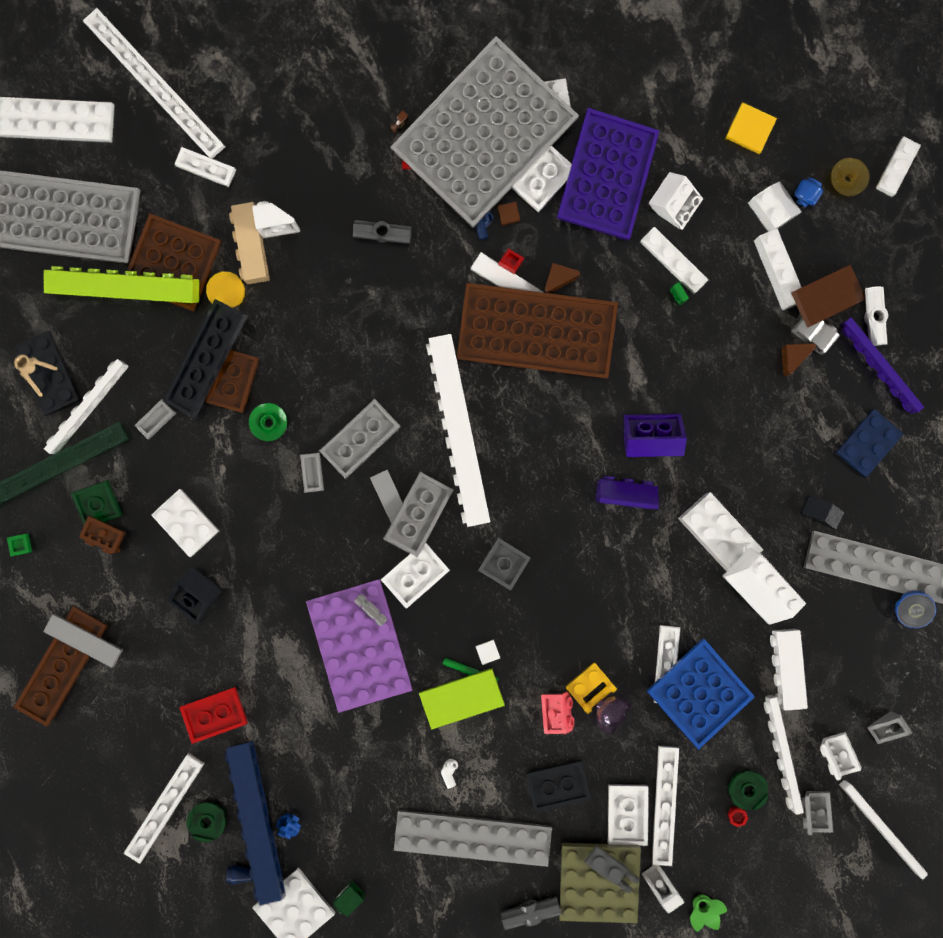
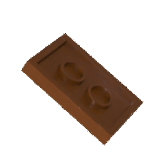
[206,350,259,413]

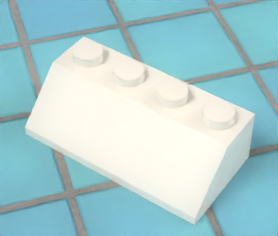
[723,548,806,625]

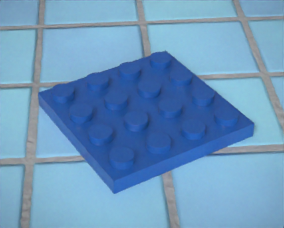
[646,638,755,750]

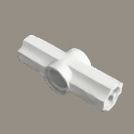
[864,286,888,346]

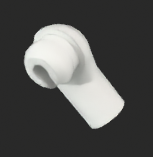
[441,759,458,789]

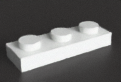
[876,137,921,197]
[175,147,236,187]

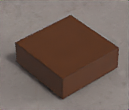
[497,202,520,226]

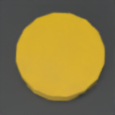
[206,272,245,308]

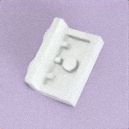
[820,732,862,780]

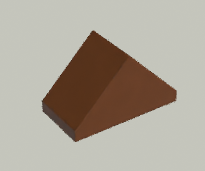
[544,263,580,293]
[782,344,817,376]

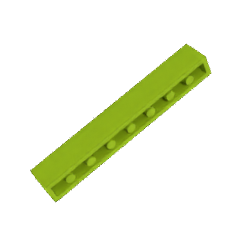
[44,266,199,303]

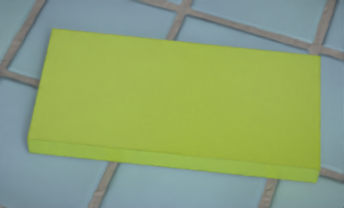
[419,668,505,730]

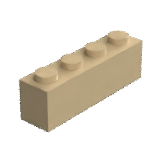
[229,202,270,284]

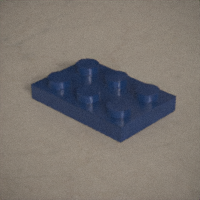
[835,409,903,477]

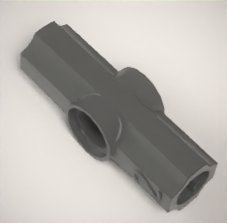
[353,220,412,244]
[500,896,561,930]

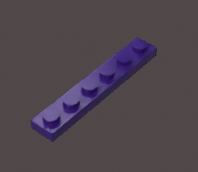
[839,318,924,414]

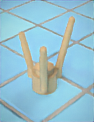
[14,355,58,397]

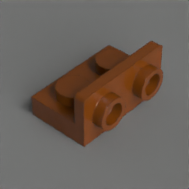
[79,516,126,554]

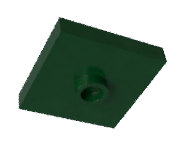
[71,480,123,525]

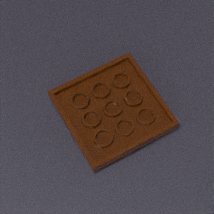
[127,213,222,312]

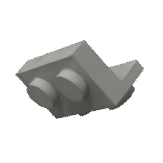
[802,791,833,835]

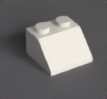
[748,181,801,232]
[252,201,300,238]

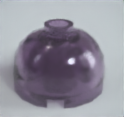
[596,696,632,736]

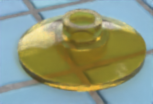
[831,158,869,196]

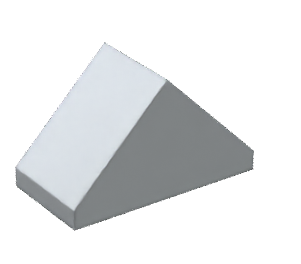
[867,711,912,744]

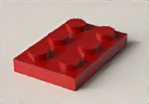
[179,687,248,744]

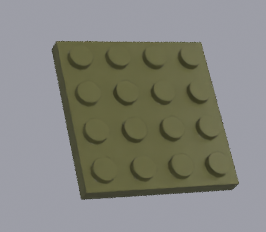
[559,843,641,923]

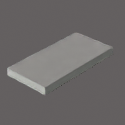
[319,399,401,479]
[384,472,453,558]

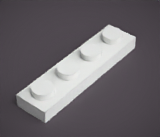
[640,227,708,294]

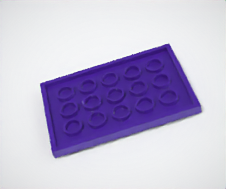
[556,108,659,241]

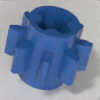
[276,813,301,839]

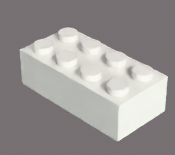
[678,492,763,572]

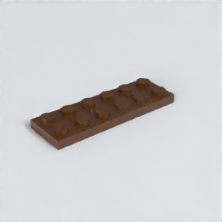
[14,606,108,727]

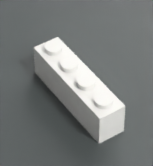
[754,229,802,311]
[770,629,808,710]

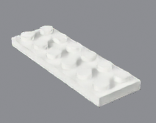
[0,97,114,142]

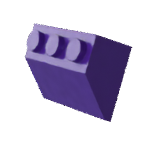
[624,414,687,457]
[596,476,659,509]

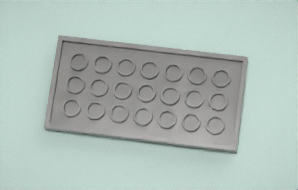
[0,170,140,264]

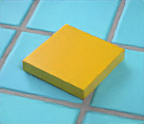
[726,103,777,154]

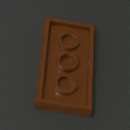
[791,265,866,328]

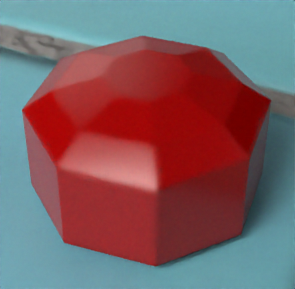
[728,806,748,827]

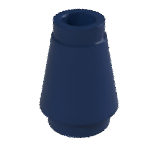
[226,865,254,885]

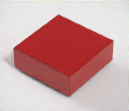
[498,248,524,274]

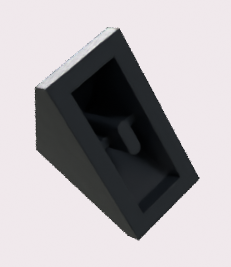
[801,496,844,530]

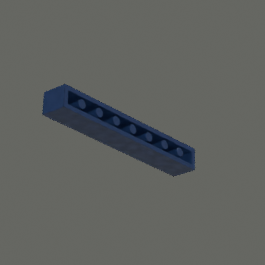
[225,741,286,906]

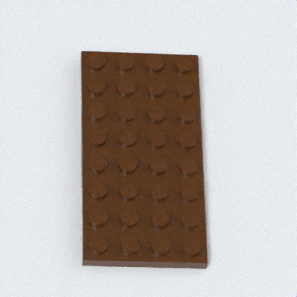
[457,283,618,379]

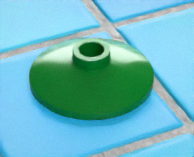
[249,403,287,441]

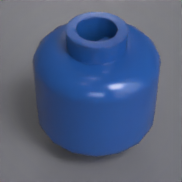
[794,177,823,208]

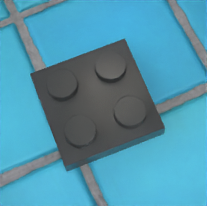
[478,538,531,591]

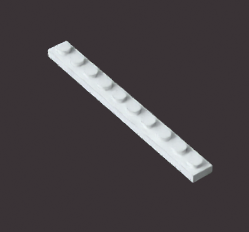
[83,8,225,159]

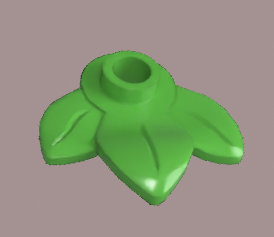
[690,894,727,932]

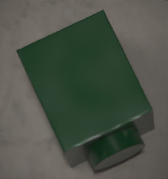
[333,880,365,917]

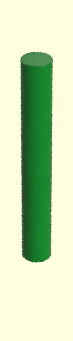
[442,657,499,682]

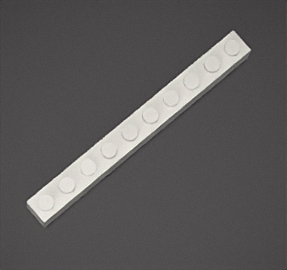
[426,334,490,527]

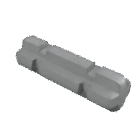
[355,594,387,626]

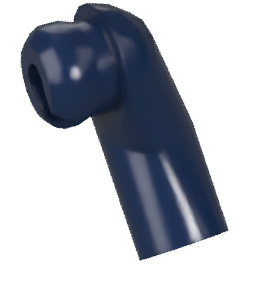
[476,212,493,240]

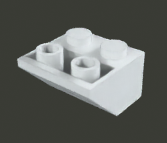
[649,172,703,230]

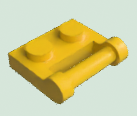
[565,662,617,714]

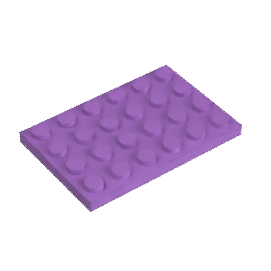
[306,579,413,713]

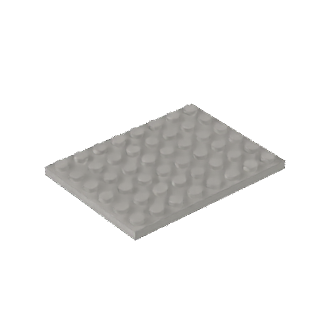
[391,36,579,228]

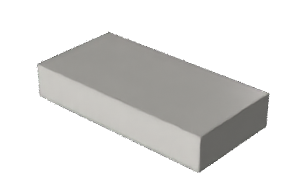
[134,399,176,439]
[300,453,324,493]

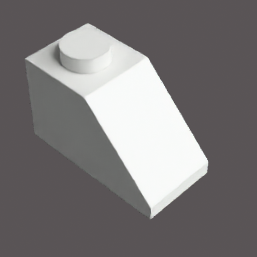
[642,865,684,914]

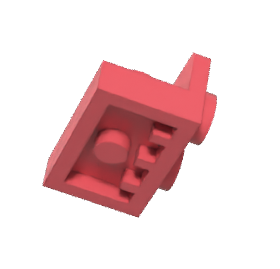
[541,692,574,734]

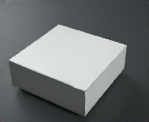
[476,639,500,665]

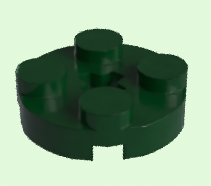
[728,769,768,810]
[186,801,227,842]

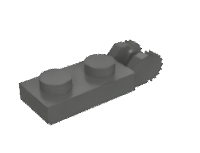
[585,845,640,893]

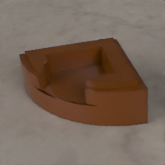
[391,110,409,134]

